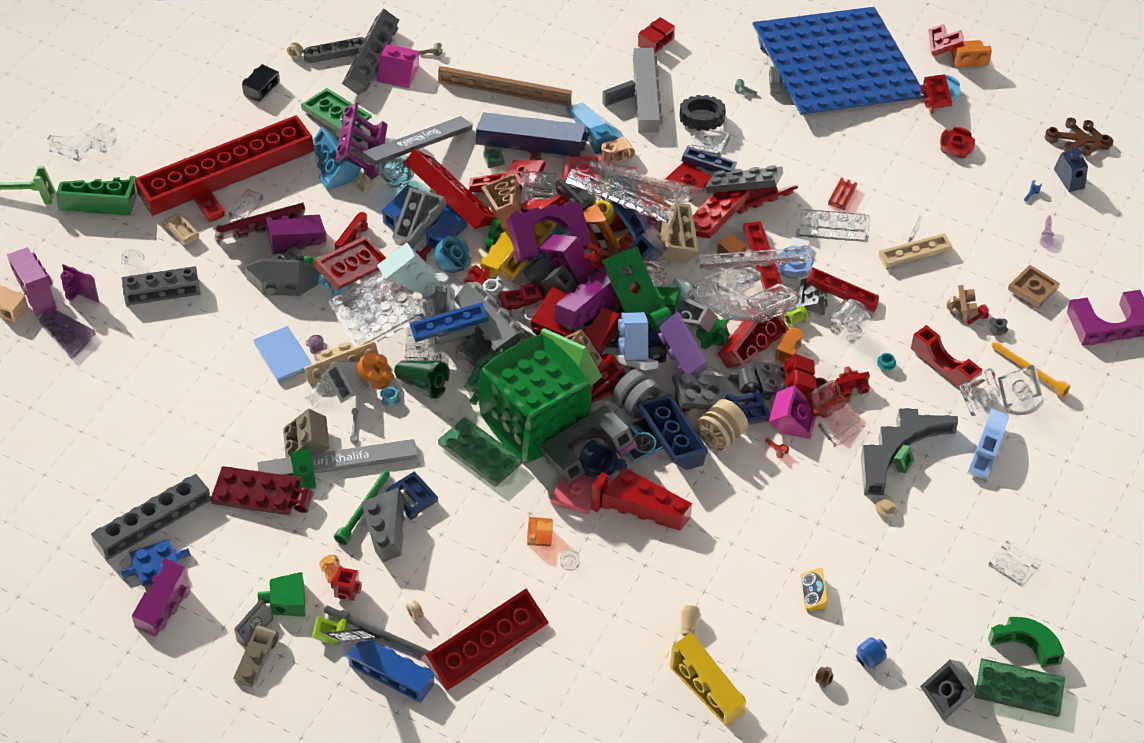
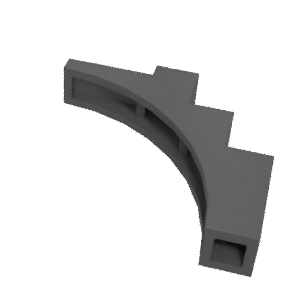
[860,408,958,495]

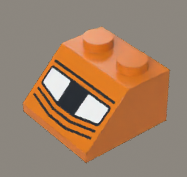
[583,204,620,251]

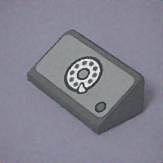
[234,599,274,646]

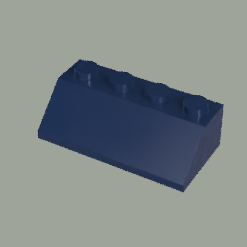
[636,394,708,470]

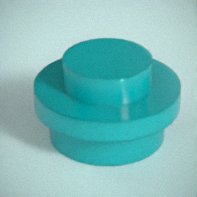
[877,353,896,371]

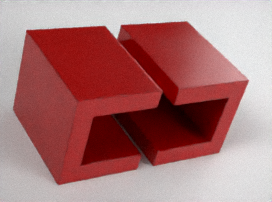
[638,17,676,54]
[784,353,817,398]

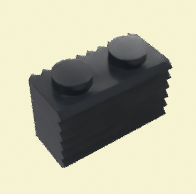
[242,64,280,102]

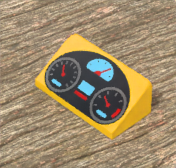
[801,568,828,611]

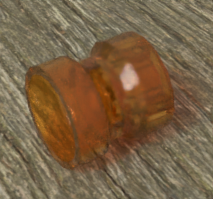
[319,554,344,583]

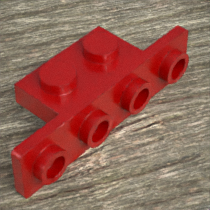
[736,185,799,214]

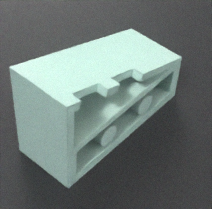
[377,243,443,297]

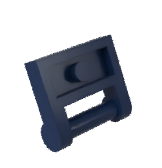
[724,390,771,425]
[386,471,438,520]

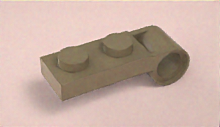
[233,625,279,687]

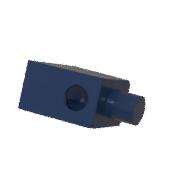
[1054,148,1088,192]

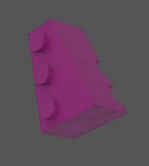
[132,557,190,637]

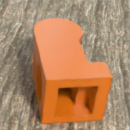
[775,328,803,363]

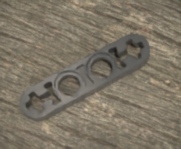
[303,37,365,63]

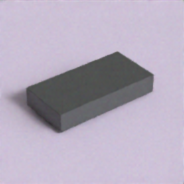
[602,80,635,107]

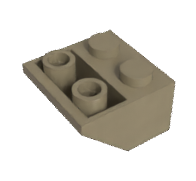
[283,408,330,458]

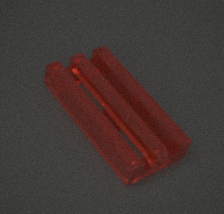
[828,177,858,210]

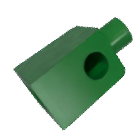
[257,572,306,617]

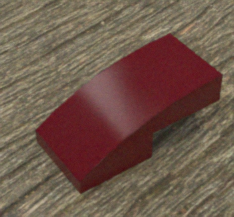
[499,283,542,310]

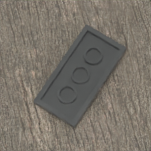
[706,165,784,193]

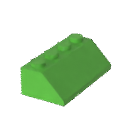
[541,328,602,385]

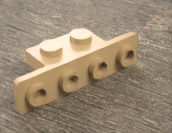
[304,341,379,385]

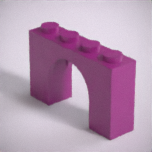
[506,201,592,263]
[1067,289,1144,346]

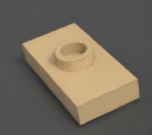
[164,213,200,246]

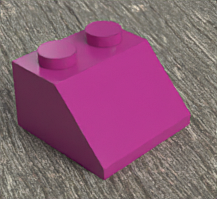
[376,44,420,88]
[769,386,818,439]

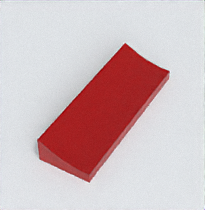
[404,149,497,229]
[421,588,549,692]

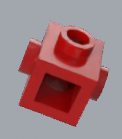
[331,567,362,601]

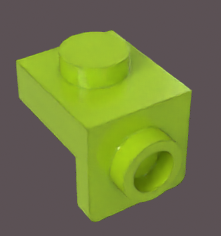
[312,616,347,646]

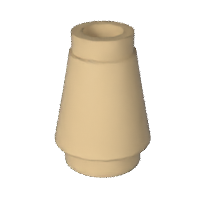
[681,605,701,637]

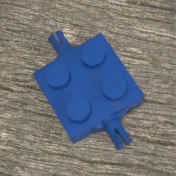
[121,539,191,587]

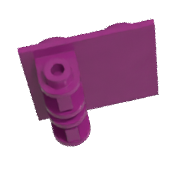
[60,264,100,303]

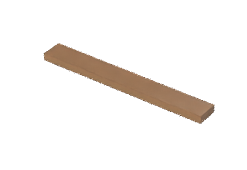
[438,66,572,106]

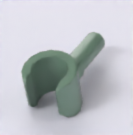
[734,79,758,95]

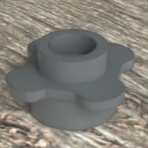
[989,317,1008,335]

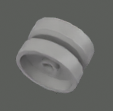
[612,369,661,419]

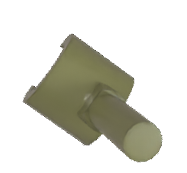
[419,43,443,56]

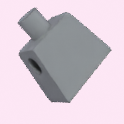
[324,361,369,403]

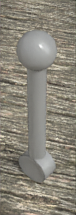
[350,408,359,443]

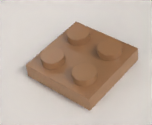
[1008,265,1060,308]

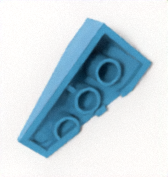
[567,102,624,154]
[313,126,362,190]

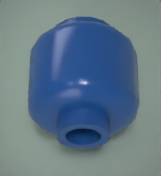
[855,637,887,669]

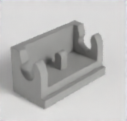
[435,285,455,316]

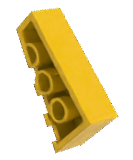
[670,632,747,726]

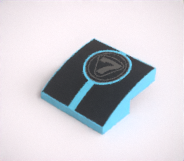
[627,418,664,463]

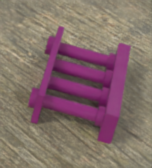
[335,102,388,180]

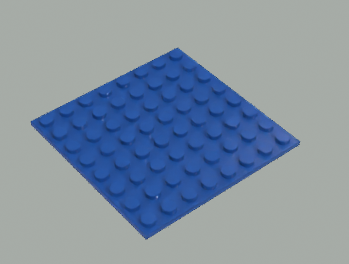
[752,6,925,115]

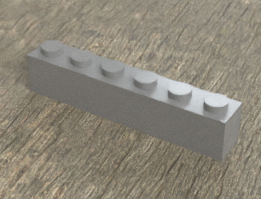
[633,48,663,132]

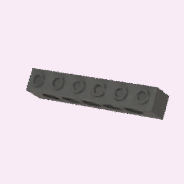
[341,8,400,95]
[90,474,211,561]

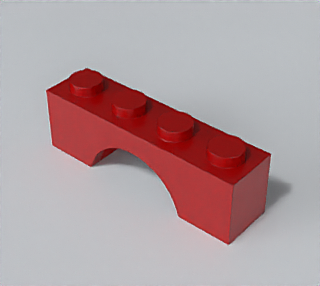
[910,325,983,394]

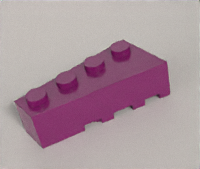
[538,234,597,286]

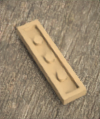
[878,233,953,268]

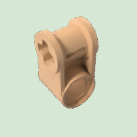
[601,137,635,165]

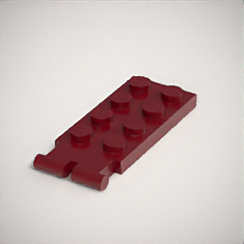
[214,202,306,242]

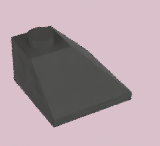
[920,659,975,720]

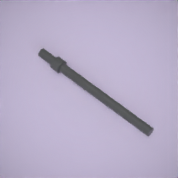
[324,605,430,656]

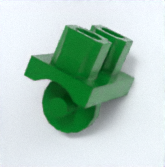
[696,317,730,350]

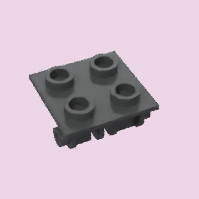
[754,361,786,400]

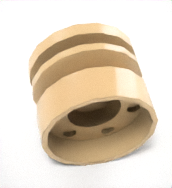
[695,399,748,452]

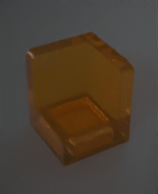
[527,517,553,547]

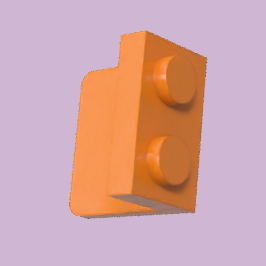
[951,40,992,67]

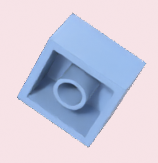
[618,312,648,361]

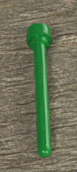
[333,470,390,545]

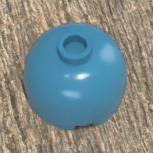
[434,236,472,273]

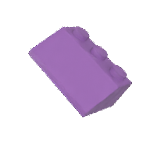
[658,312,707,374]

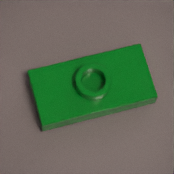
[290,449,317,490]

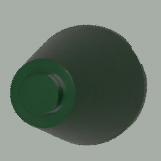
[394,360,450,399]

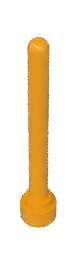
[991,342,1071,398]

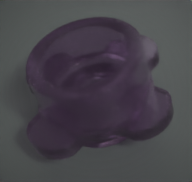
[306,335,328,354]

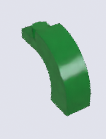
[988,617,1065,667]

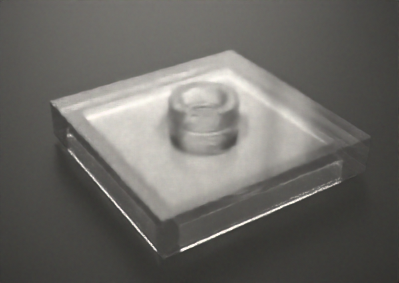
[687,130,730,157]

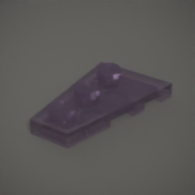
[39,309,96,360]

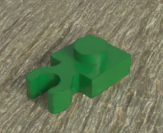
[485,219,502,252]

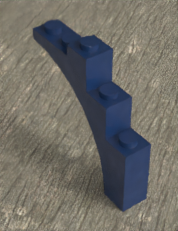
[603,185,668,261]

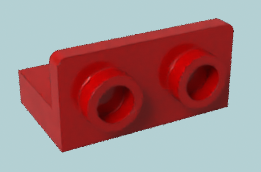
[921,74,953,114]

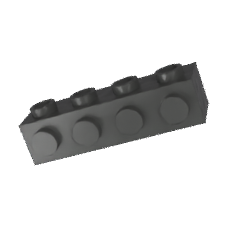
[121,266,201,306]

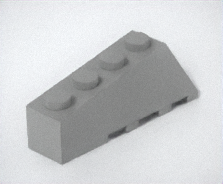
[454,282,526,351]
[654,284,718,333]

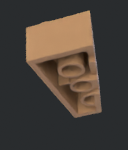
[481,173,521,229]

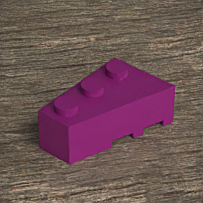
[266,214,326,255]

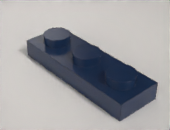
[681,146,737,172]

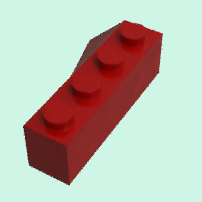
[717,302,789,368]

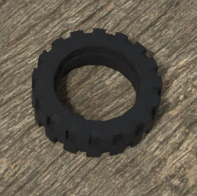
[679,95,726,131]

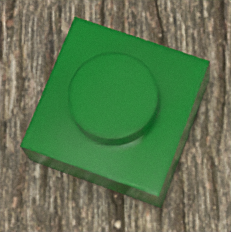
[894,445,915,473]

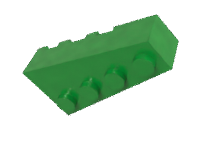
[56,176,137,215]

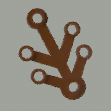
[1044,117,1114,156]

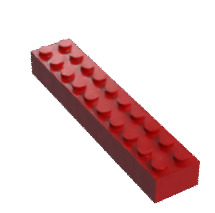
[134,115,314,216]

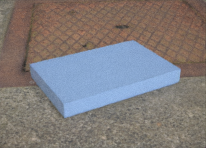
[253,326,312,383]

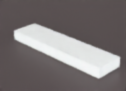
[601,347,658,371]

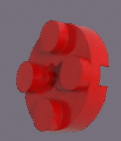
[939,127,976,159]

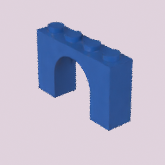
[382,184,467,250]

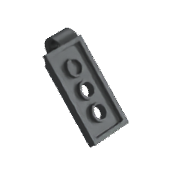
[671,367,760,409]

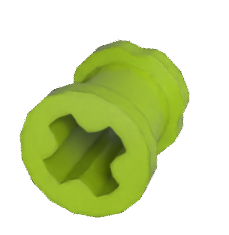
[784,305,809,328]

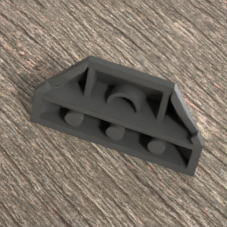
[245,258,320,296]

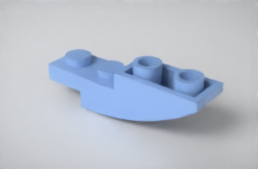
[967,408,1010,480]

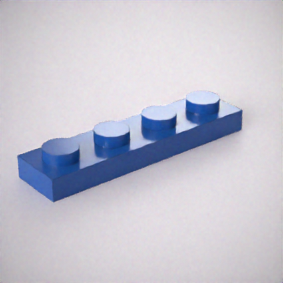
[409,302,488,342]

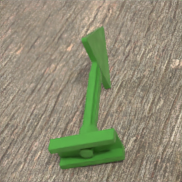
[0,166,56,204]

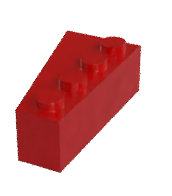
[602,467,692,531]

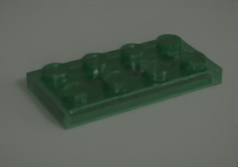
[438,417,523,487]
[974,658,1065,717]

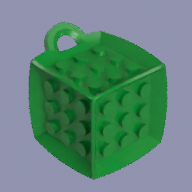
[478,334,591,463]

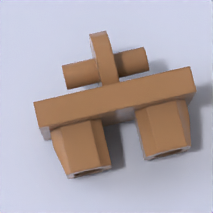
[946,285,978,323]

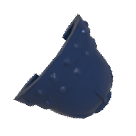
[579,439,628,476]

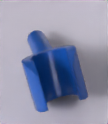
[1024,180,1042,202]

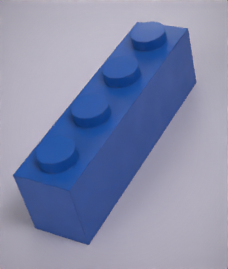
[348,640,435,703]

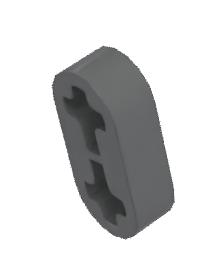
[769,66,780,94]

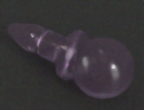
[1040,215,1054,248]

